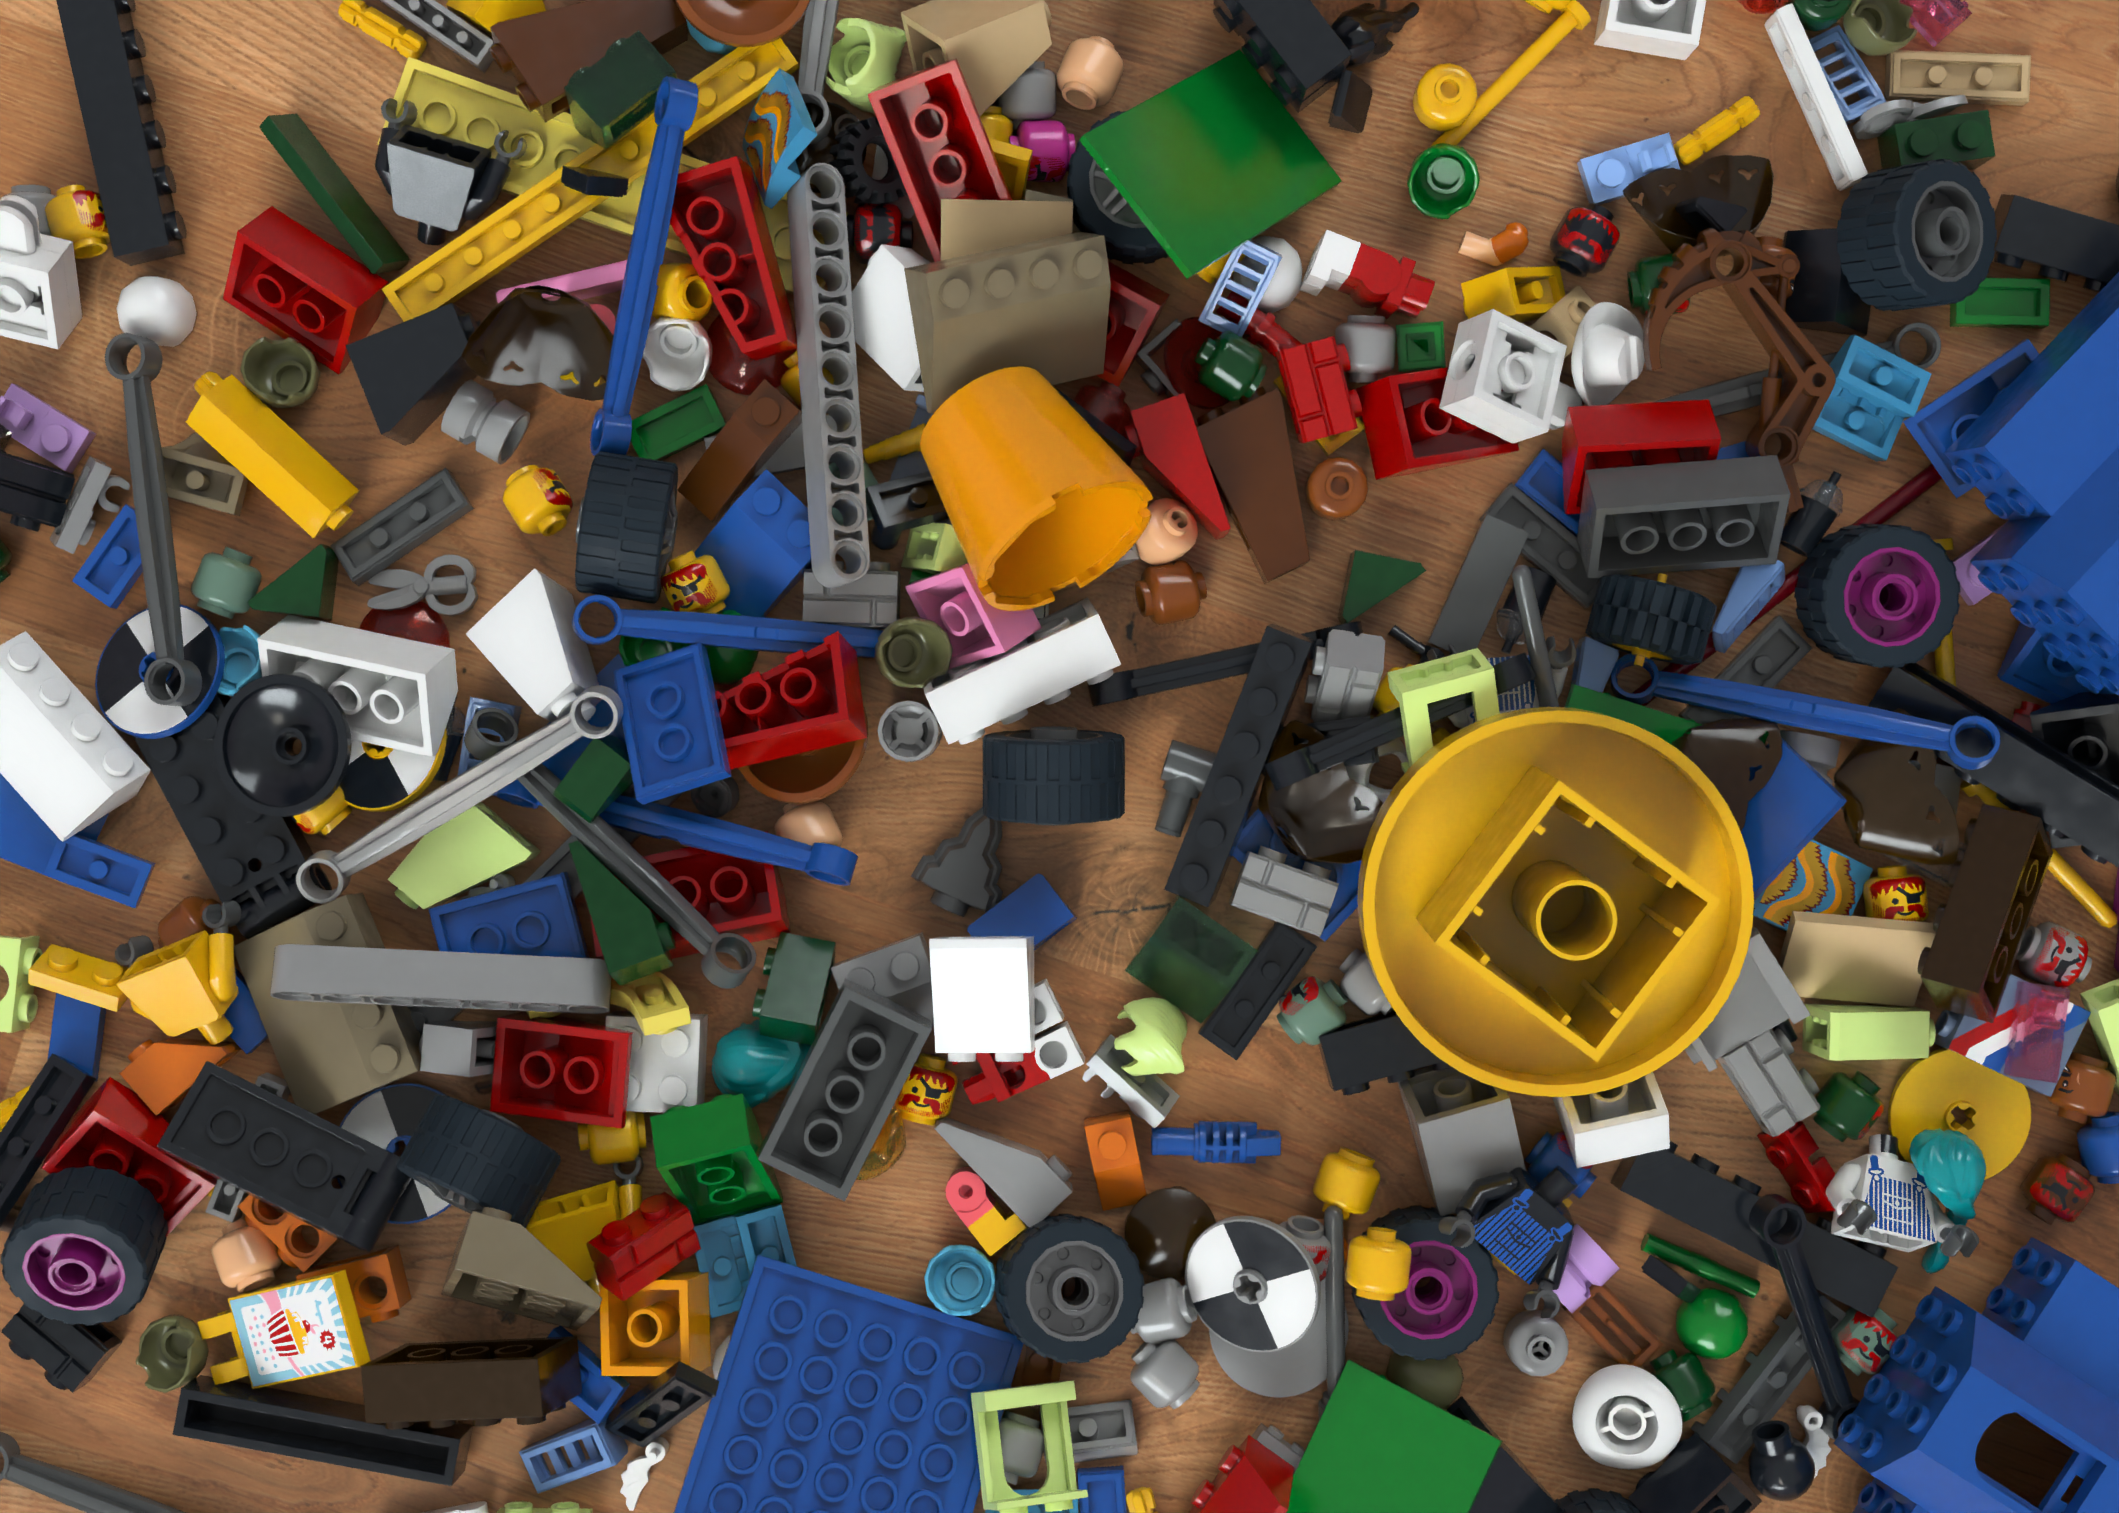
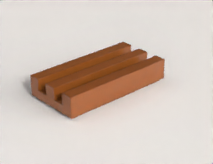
[1562,1284,1664,1368]

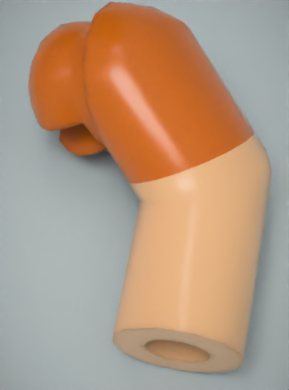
[1458,222,1529,266]

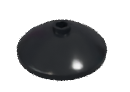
[214,674,351,817]

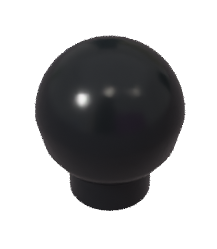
[1748,1421,1815,1501]

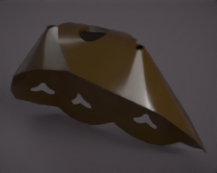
[1623,155,1774,257]
[461,285,613,401]
[1834,708,1959,865]
[1671,718,1782,832]
[1258,720,1383,864]

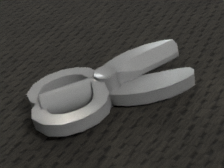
[1852,95,1968,140]
[367,555,478,616]

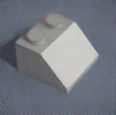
[831,932,934,1027]

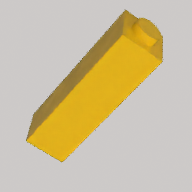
[186,374,360,538]

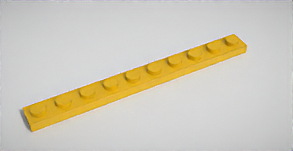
[382,38,800,322]

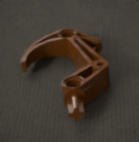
[1643,228,1836,513]

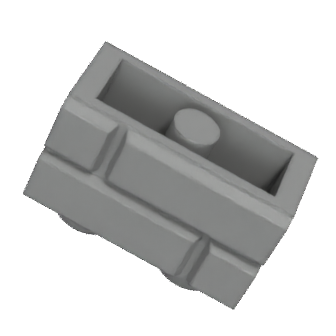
[802,561,901,629]
[1304,629,1385,723]
[1229,846,1339,937]
[1717,1029,1821,1137]

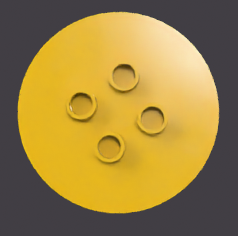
[1357,707,1754,1097]

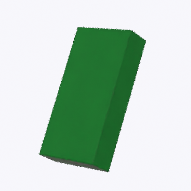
[1950,278,2050,329]
[631,384,727,461]

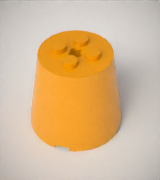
[920,366,1153,611]

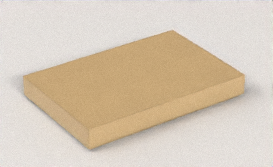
[1778,911,1937,1007]

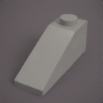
[934,1117,1073,1228]

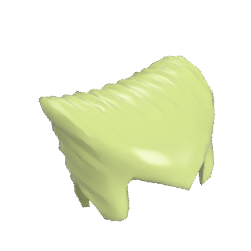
[825,18,907,114]
[1114,997,1188,1076]

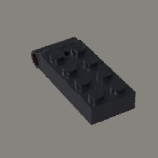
[135,694,332,939]
[157,1061,412,1253]

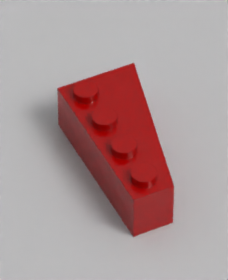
[670,156,797,361]
[715,631,867,770]

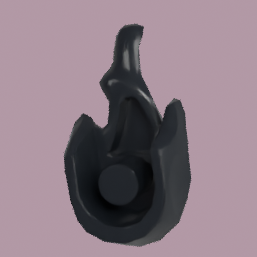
[1331,2,1419,68]

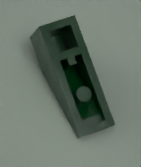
[568,841,676,985]

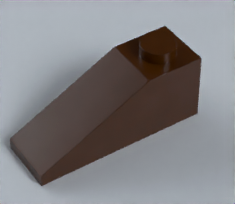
[677,379,802,522]

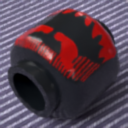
[847,203,913,264]
[1550,203,1620,277]

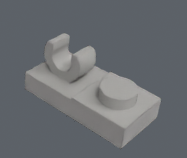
[49,456,131,554]
[1082,1034,1180,1129]

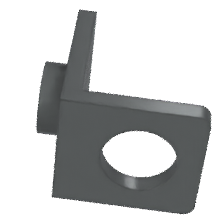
[1136,319,1182,398]

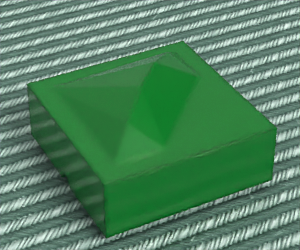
[1396,321,1446,372]

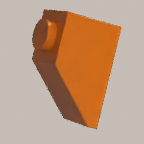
[119,1038,241,1116]
[1084,1110,1147,1211]

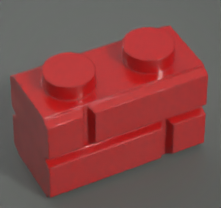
[1275,336,1363,443]
[586,1192,701,1301]

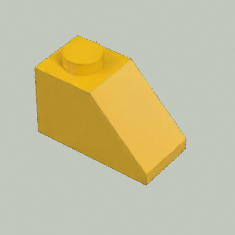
[1461,266,1565,323]

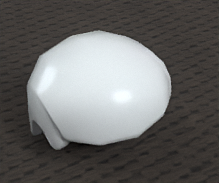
[1233,236,1302,313]
[116,276,197,347]
[642,316,713,392]

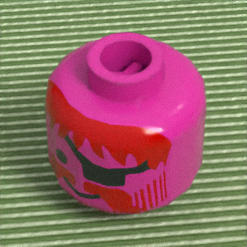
[1009,120,1076,182]

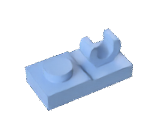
[1577,132,1681,205]

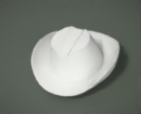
[1571,302,1645,406]
[1572,1364,1683,1470]

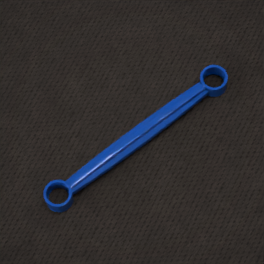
[590,76,698,455]
[572,595,884,658]
[1611,653,2000,770]
[494,780,858,886]

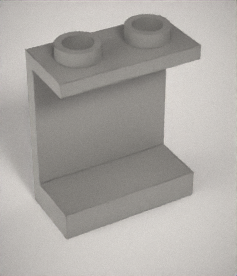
[1685,927,1810,1072]

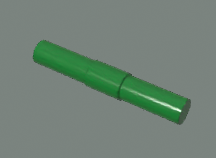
[1641,1233,1760,1298]

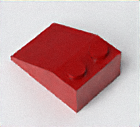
[1356,367,1519,480]
[1123,393,1231,540]
[490,1012,633,1128]
[41,1077,217,1237]

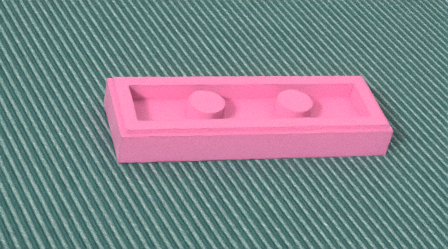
[496,260,627,304]

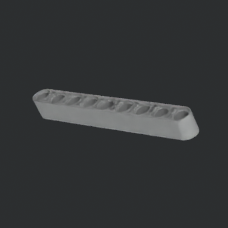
[787,163,870,589]

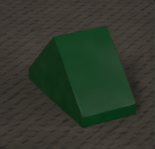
[247,544,339,619]
[1338,550,1426,624]
[553,735,633,824]

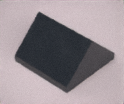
[1783,228,1871,337]

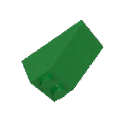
[650,1093,783,1224]

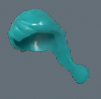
[711,1019,811,1108]
[1909,1128,1986,1274]

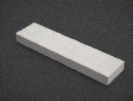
[1764,3,1868,191]

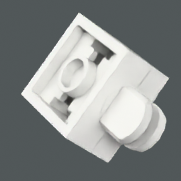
[0,195,82,349]
[1439,309,1582,444]

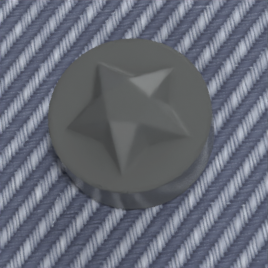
[691,777,740,818]

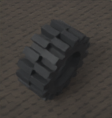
[829,117,907,205]

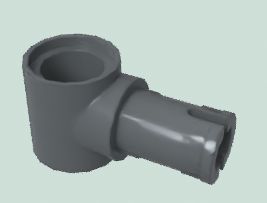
[1155,740,1217,837]

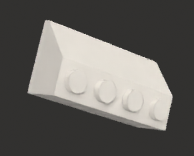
[923,597,1121,745]
[257,614,458,757]
[0,631,151,842]

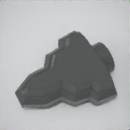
[911,807,1003,917]

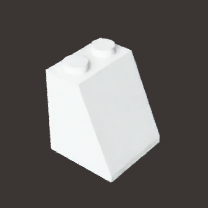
[852,244,931,392]
[466,568,602,722]
[929,936,1035,1062]

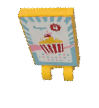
[197,1269,371,1389]

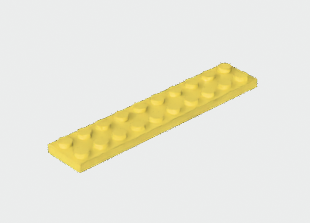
[377,57,849,295]

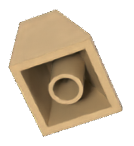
[901,0,1052,116]

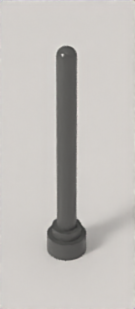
[1512,565,1559,707]
[1318,1206,1346,1420]

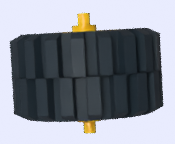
[1585,573,1717,667]

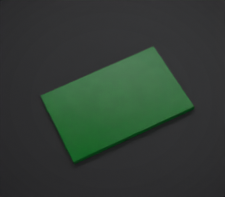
[1079,49,1342,279]
[1286,1359,1503,1513]

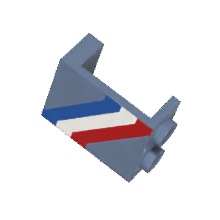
[1934,974,2091,1097]

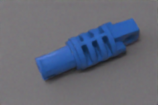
[1151,1121,1281,1163]

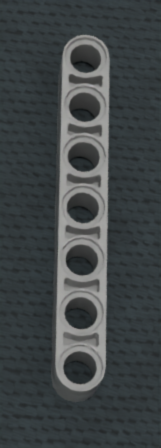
[270,944,612,1014]

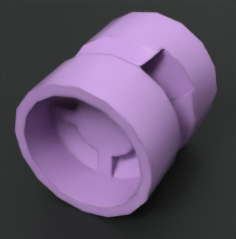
[1552,1224,1620,1314]

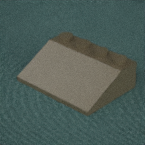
[904,232,1111,413]
[234,893,421,1114]
[441,1207,602,1331]

